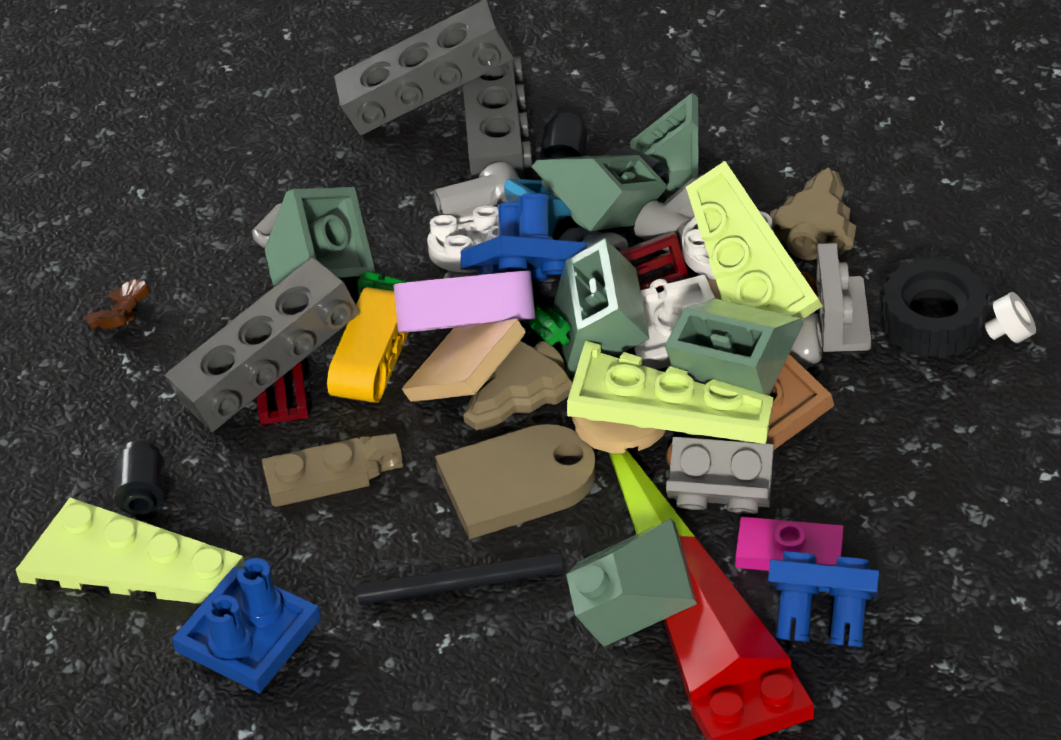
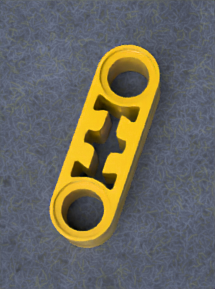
[327,287,409,403]

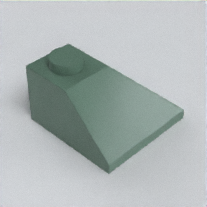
[264,187,375,288]
[566,518,698,647]

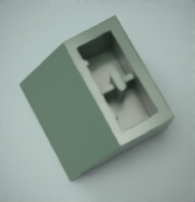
[532,155,668,231]
[553,239,650,380]
[665,298,803,396]

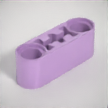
[393,271,536,333]

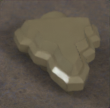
[769,167,856,260]
[463,341,572,430]

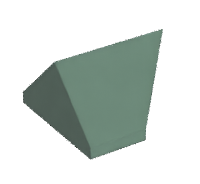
[630,93,699,193]

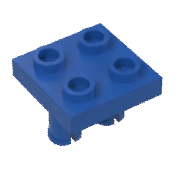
[461,193,587,282]
[768,551,880,648]
[172,558,321,693]

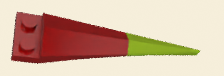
[609,449,814,740]

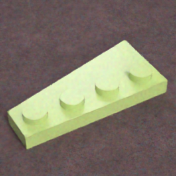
[686,161,822,320]
[567,340,774,444]
[16,498,244,604]

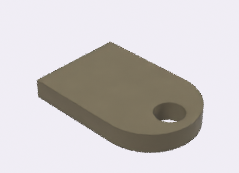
[435,424,596,540]

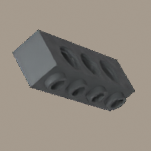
[334,0,514,135]
[463,40,532,180]
[164,257,360,432]

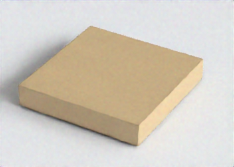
[402,319,526,402]

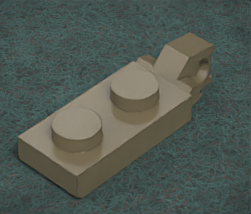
[262,434,403,507]

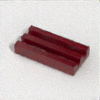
[619,232,689,291]
[257,361,309,425]

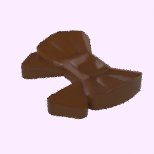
[86,279,151,329]

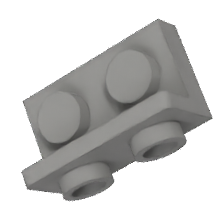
[816,243,871,352]
[666,437,774,514]

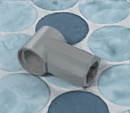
[434,162,520,218]
[634,175,703,253]

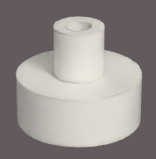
[985,292,1036,343]

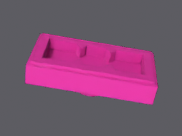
[736,517,844,571]

